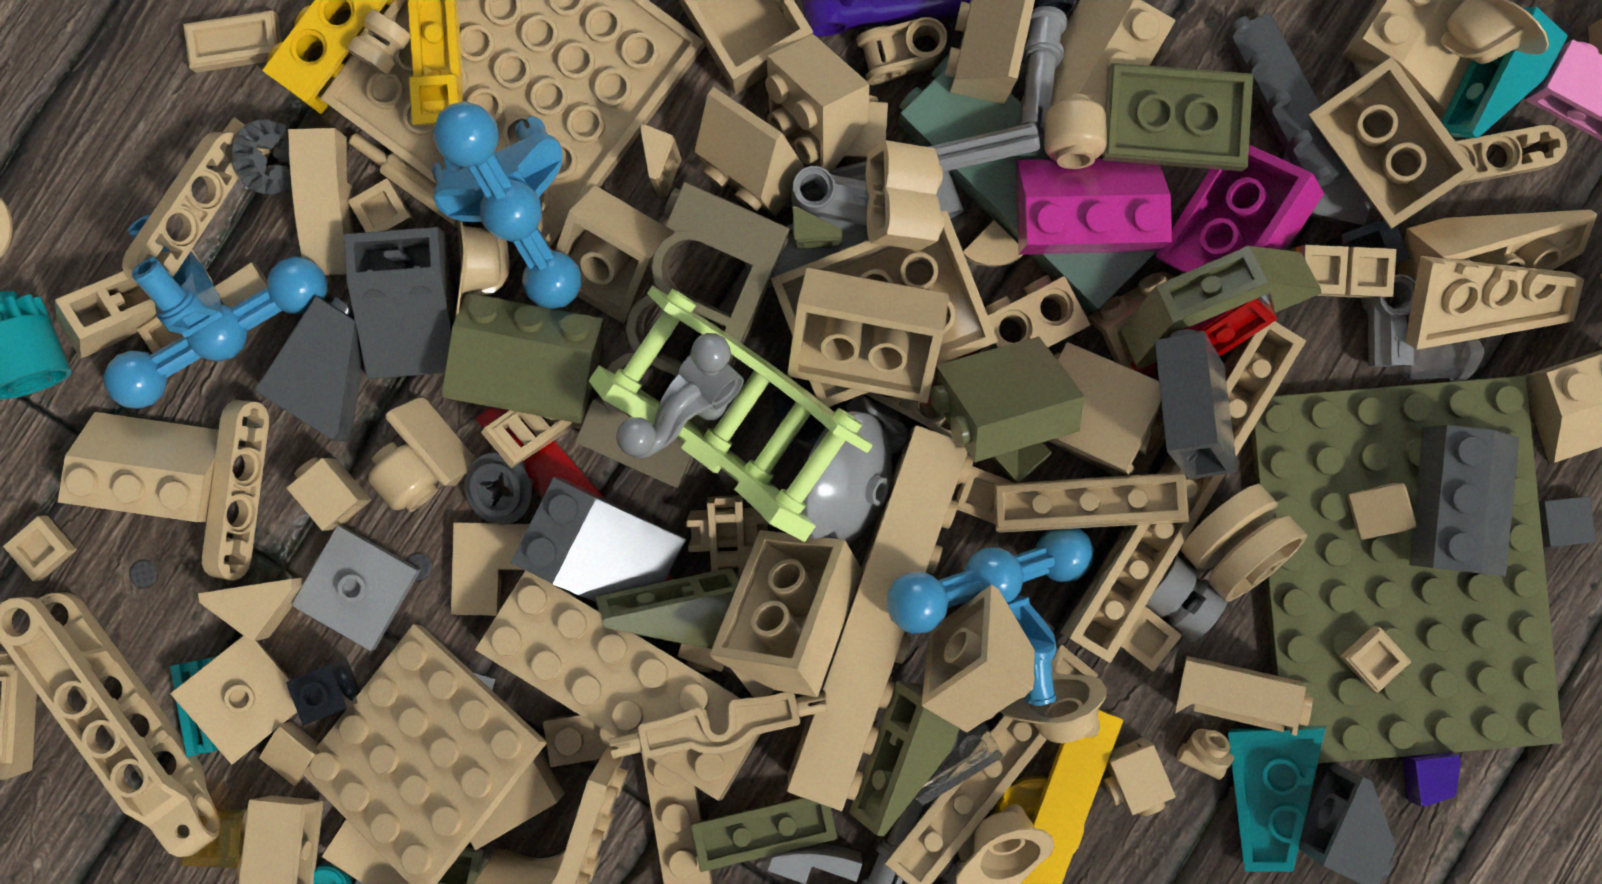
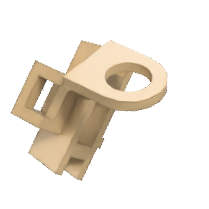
[687,495,769,578]

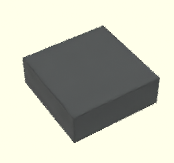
[1539,496,1596,547]

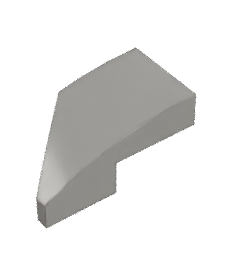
[768,843,863,884]

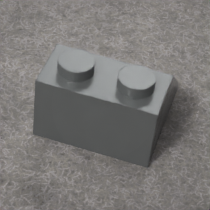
[1299,762,1396,884]

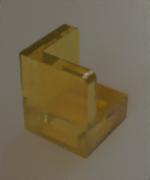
[181,809,246,868]

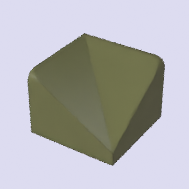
[991,443,1052,483]

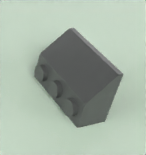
[1409,425,1519,576]

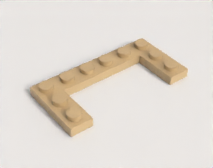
[543,714,713,884]

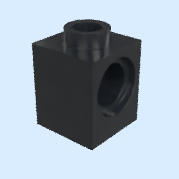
[286,658,360,726]

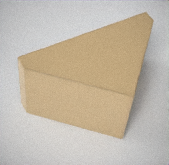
[198,577,307,642]

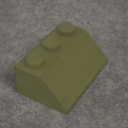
[442,293,604,424]

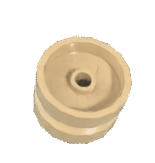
[1181,484,1308,602]

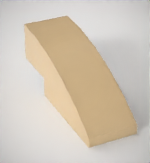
[288,128,353,276]

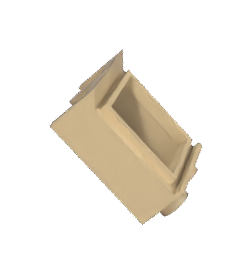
[0,651,37,780]
[1175,655,1313,736]

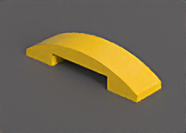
[408,0,462,126]

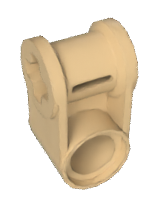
[856,17,947,85]

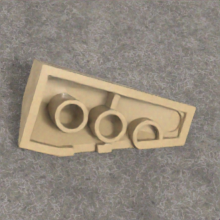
[1397,210,1597,281]

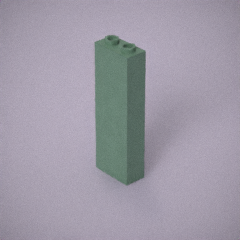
[898,55,1155,315]

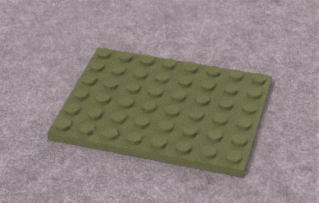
[1250,376,1563,764]

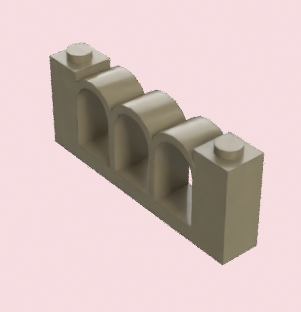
[574,182,793,488]

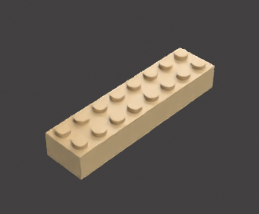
[787,425,973,811]

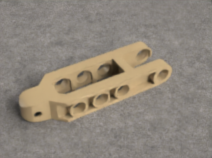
[0,592,221,857]

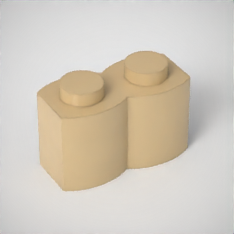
[866,140,944,250]

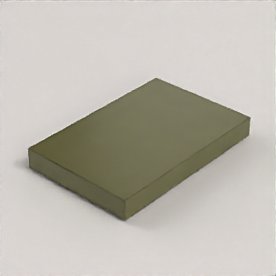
[1102,63,1253,171]

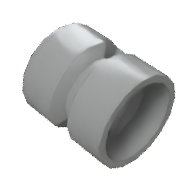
[1146,555,1228,642]

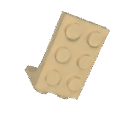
[474,746,628,884]

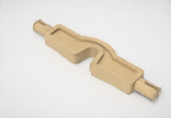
[609,691,829,759]

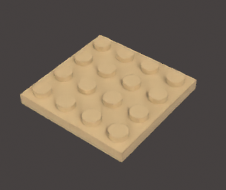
[303,624,547,884]

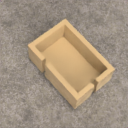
[678,0,813,95]

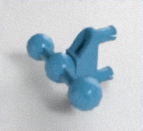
[432,101,581,309]
[103,215,328,409]
[886,528,1094,706]

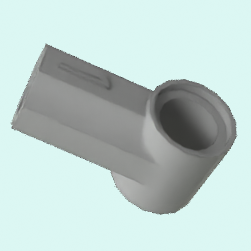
[791,166,869,226]
[1361,274,1416,367]

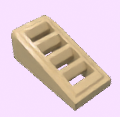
[481,410,575,468]

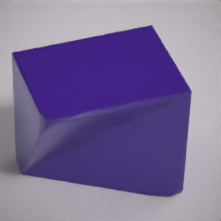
[1402,752,1461,807]

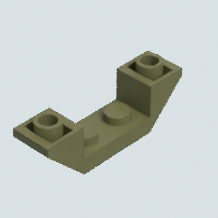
[1120,246,1321,370]

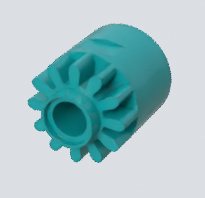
[0,291,72,400]

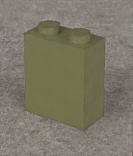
[930,336,1085,462]

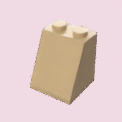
[1048,342,1166,477]

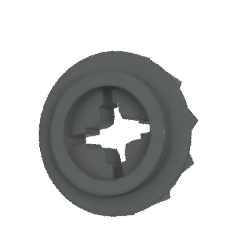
[232,119,291,194]
[465,451,536,525]

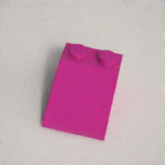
[1155,145,1324,273]

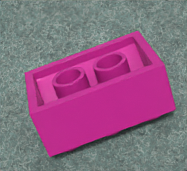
[1016,158,1172,255]

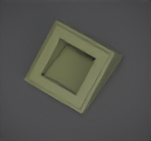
[792,206,842,250]

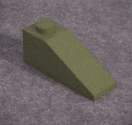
[595,567,739,648]
[849,681,960,836]

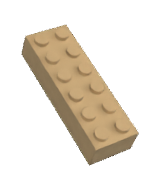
[475,570,762,801]

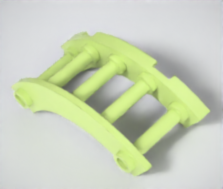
[589,286,873,542]

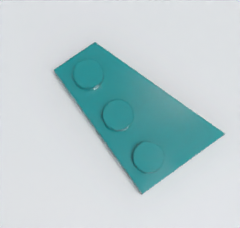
[1228,725,1327,872]

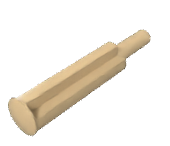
[349,133,464,228]

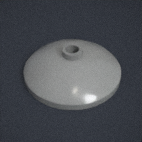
[802,411,892,546]

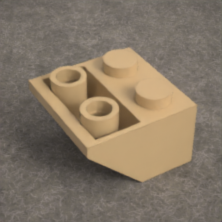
[765,34,869,174]

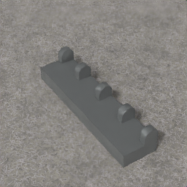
[1225,12,1350,187]

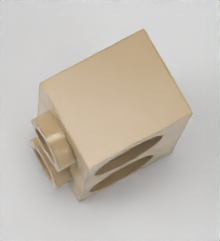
[985,275,1090,349]

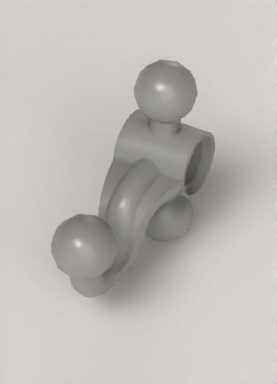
[616,333,744,459]

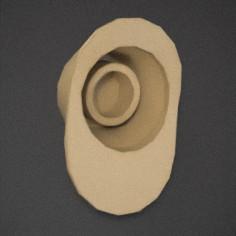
[1441,0,1549,64]
[454,220,510,322]
[999,673,1107,743]
[955,804,1054,884]

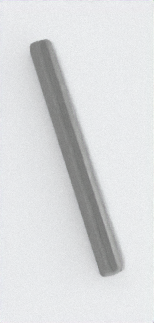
[783,123,1040,208]

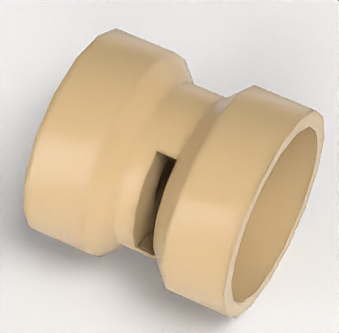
[346,9,411,76]

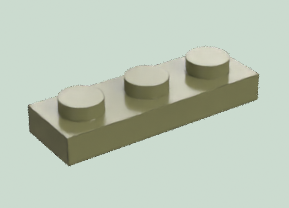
[690,797,837,872]

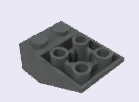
[344,227,456,379]

